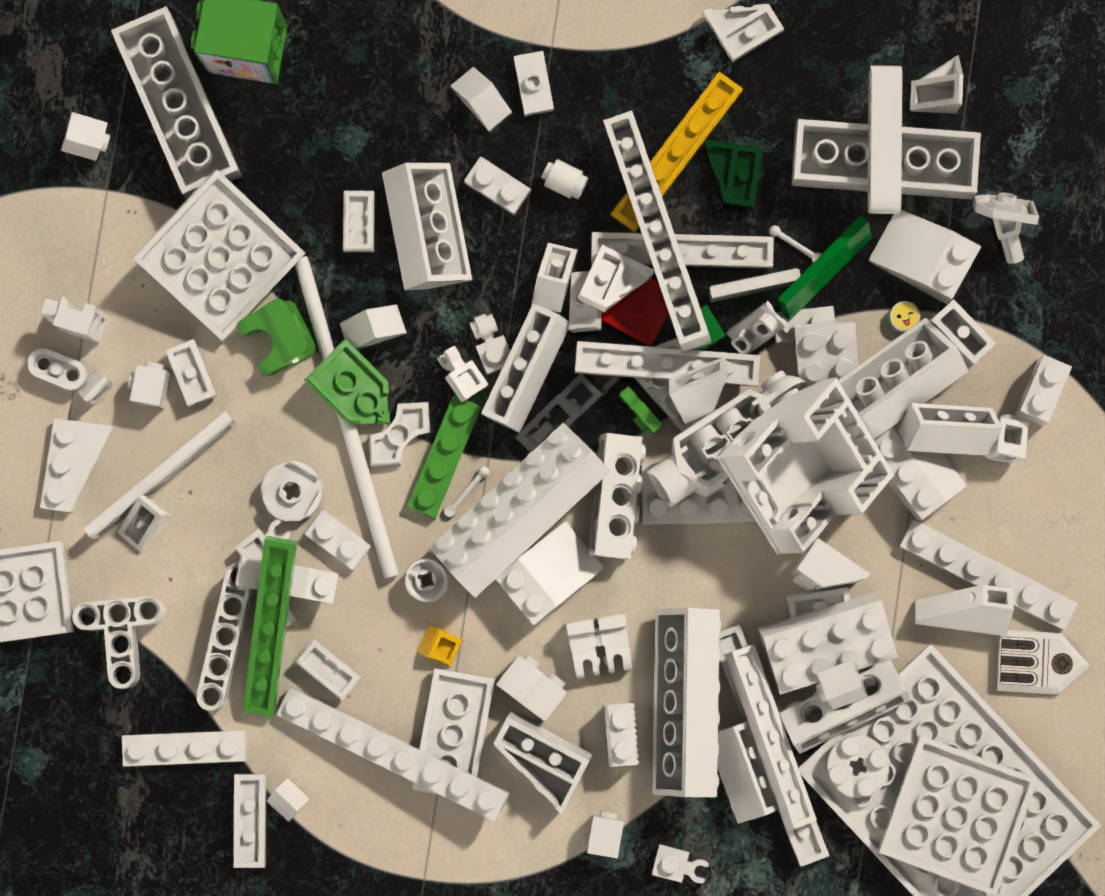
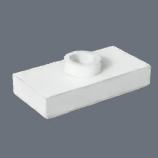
[514,51,554,116]
[343,191,375,252]
[569,271,602,333]
[295,639,362,701]

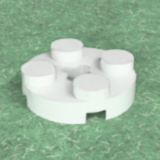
[261,461,323,522]
[826,735,889,798]

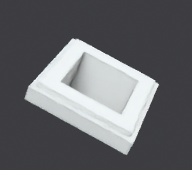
[77,369,113,405]

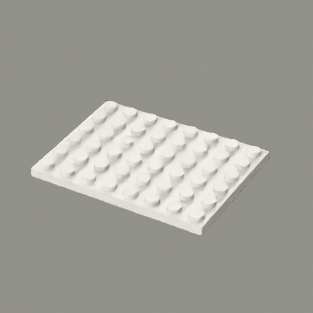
[798,644,1101,896]

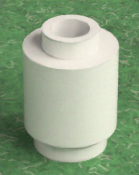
[542,159,589,199]

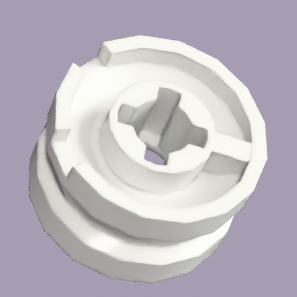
[405,559,449,602]

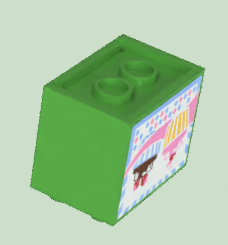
[191,0,288,84]

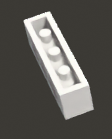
[588,433,646,560]
[779,660,911,754]

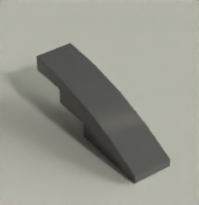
[515,373,622,452]

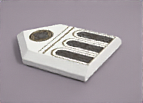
[996,630,1090,695]

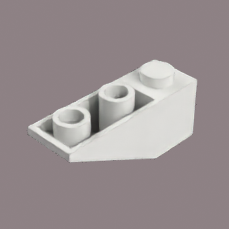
[915,585,1014,636]

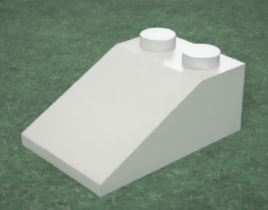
[868,210,981,304]
[495,521,604,626]

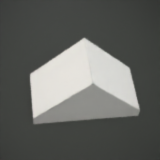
[451,67,512,132]
[340,305,407,350]
[118,494,172,552]

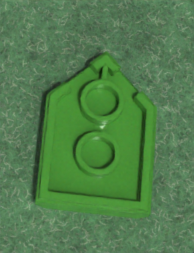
[304,338,390,424]

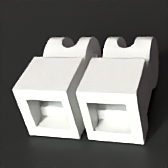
[566,614,632,679]

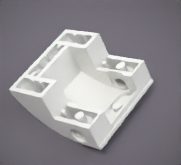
[717,377,894,555]

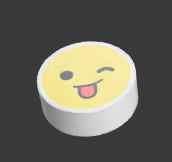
[889,301,920,333]

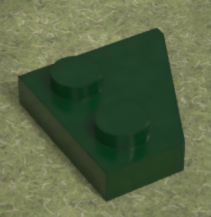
[704,139,763,209]

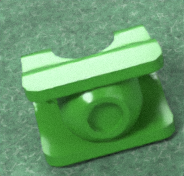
[236,299,317,377]

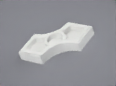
[369,402,430,467]

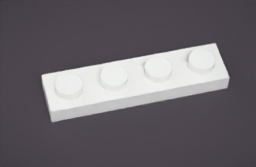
[122,730,247,766]

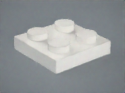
[793,319,859,387]

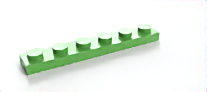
[243,536,297,717]

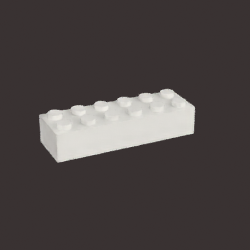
[111,6,242,200]
[791,119,981,199]
[429,423,610,598]
[652,608,721,797]

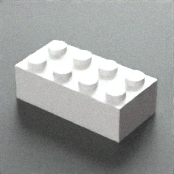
[838,318,969,440]
[758,592,898,695]

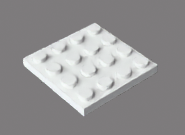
[132,169,305,341]
[878,735,1038,896]

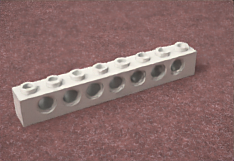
[603,111,712,353]

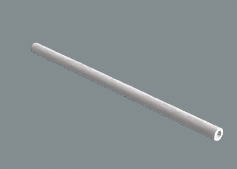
[295,256,399,579]

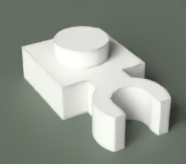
[235,519,292,559]
[652,844,709,883]

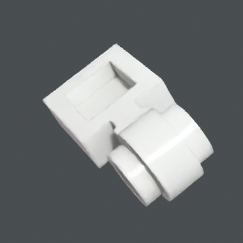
[470,314,510,375]

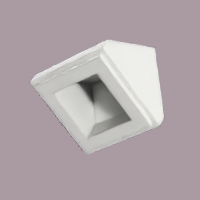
[267,778,310,822]

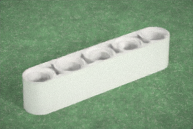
[868,65,902,214]
[196,563,254,711]

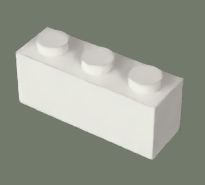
[898,403,1003,456]
[717,721,779,824]

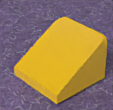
[417,625,463,667]

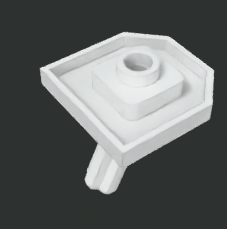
[973,193,1039,264]

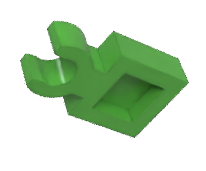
[619,386,663,436]

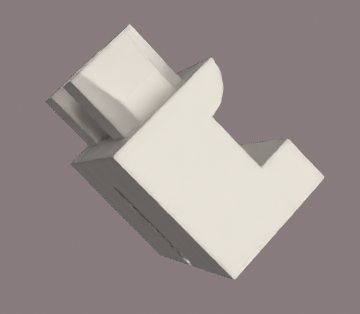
[40,296,109,344]

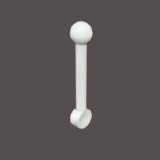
[769,225,822,263]
[444,466,490,518]

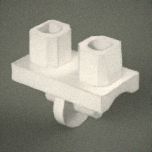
[726,301,788,354]

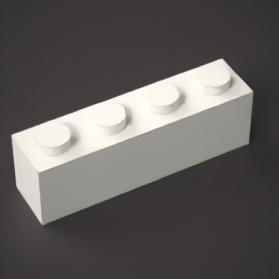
[481,303,569,433]

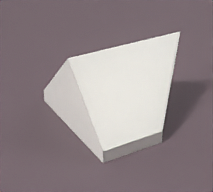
[910,55,963,114]

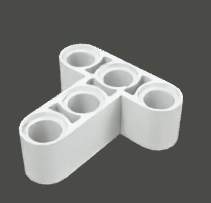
[72,597,166,689]

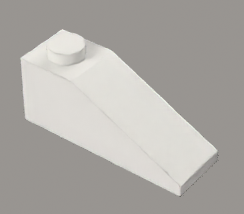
[235,555,338,604]

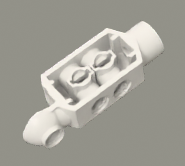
[647,371,806,507]

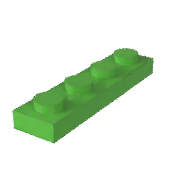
[407,395,482,519]

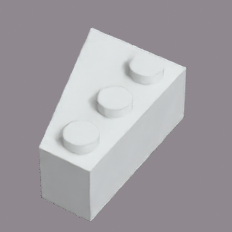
[493,711,592,815]

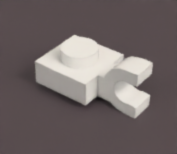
[437,346,489,403]

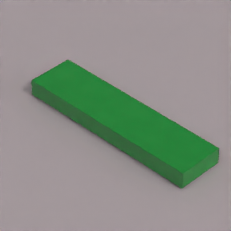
[778,216,872,320]

